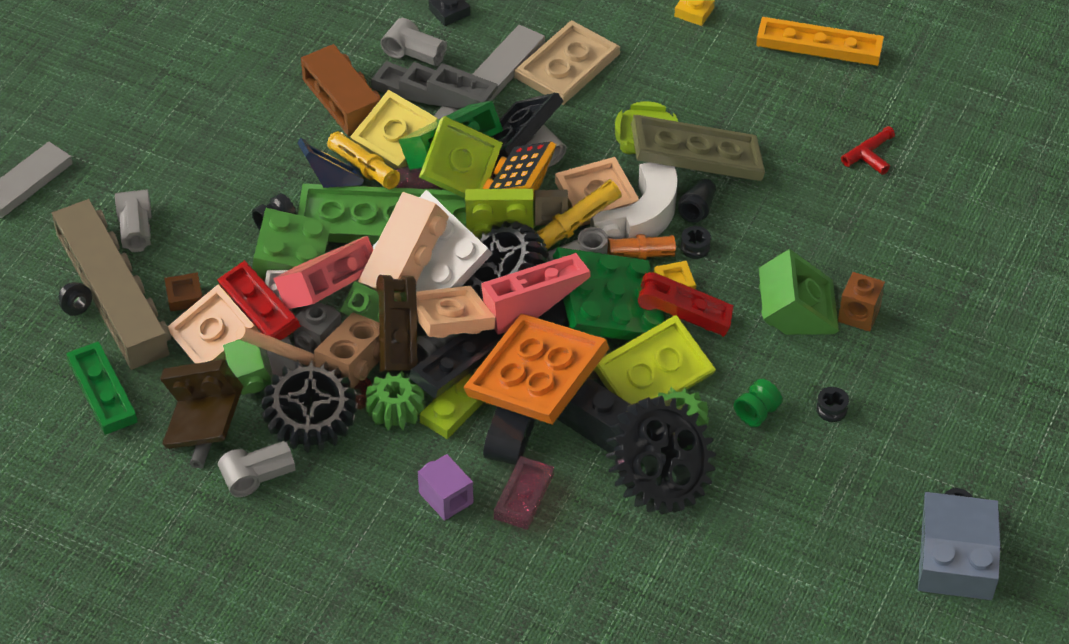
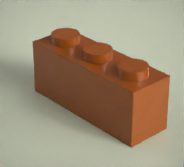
[301,44,381,137]

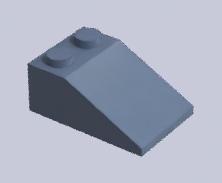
[918,492,1000,600]

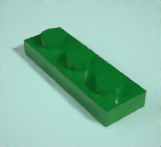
[66,341,138,435]

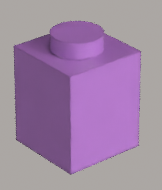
[418,454,473,521]

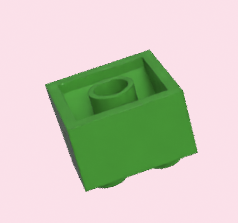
[759,249,839,335]

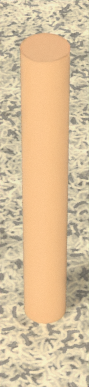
[236,326,315,366]

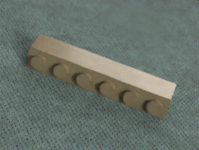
[52,199,171,370]

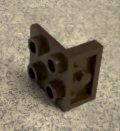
[160,359,244,449]

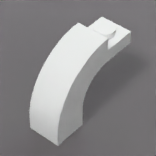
[590,162,677,239]

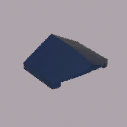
[298,138,364,188]

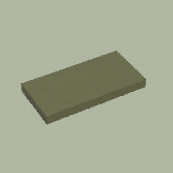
[631,115,765,181]

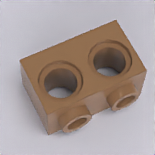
[314,312,380,388]

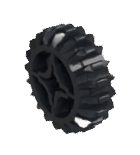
[464,221,550,301]
[262,359,357,453]

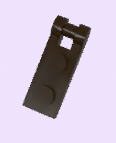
[376,274,417,373]

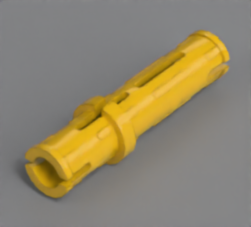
[327,131,400,189]
[537,179,622,250]

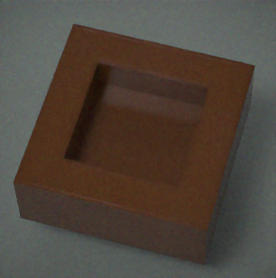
[164,272,202,312]

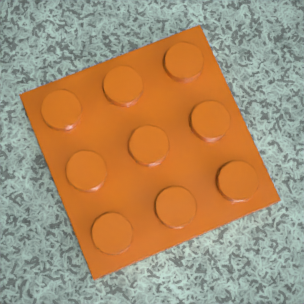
[464,313,609,425]

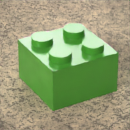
[252,208,331,282]

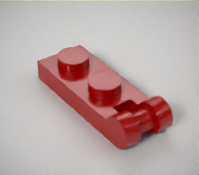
[638,272,734,336]

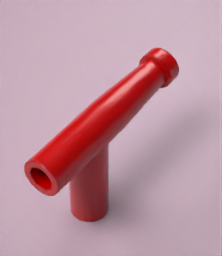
[841,126,895,175]

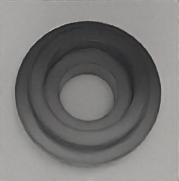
[58,282,92,316]

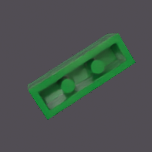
[398,101,503,170]

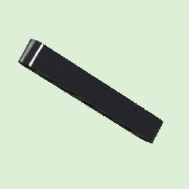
[483,299,569,466]

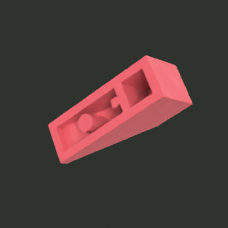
[273,236,373,309]
[481,253,591,335]

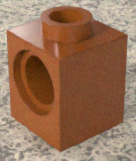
[838,272,885,332]

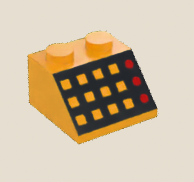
[483,141,557,199]

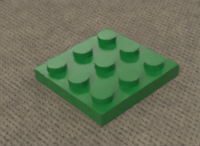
[553,247,665,340]

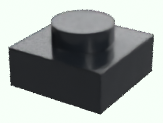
[429,0,471,26]

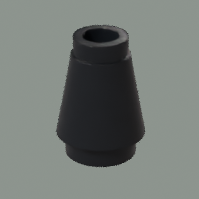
[678,179,716,223]

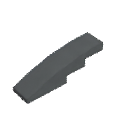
[371,61,498,108]

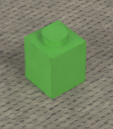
[223,339,273,395]

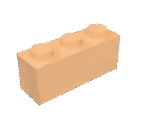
[358,192,449,301]

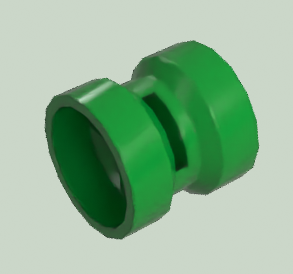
[733,379,783,427]

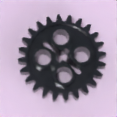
[606,396,716,515]

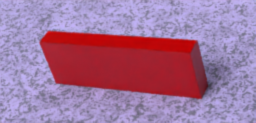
[217,260,301,341]

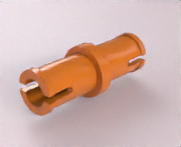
[608,234,676,260]

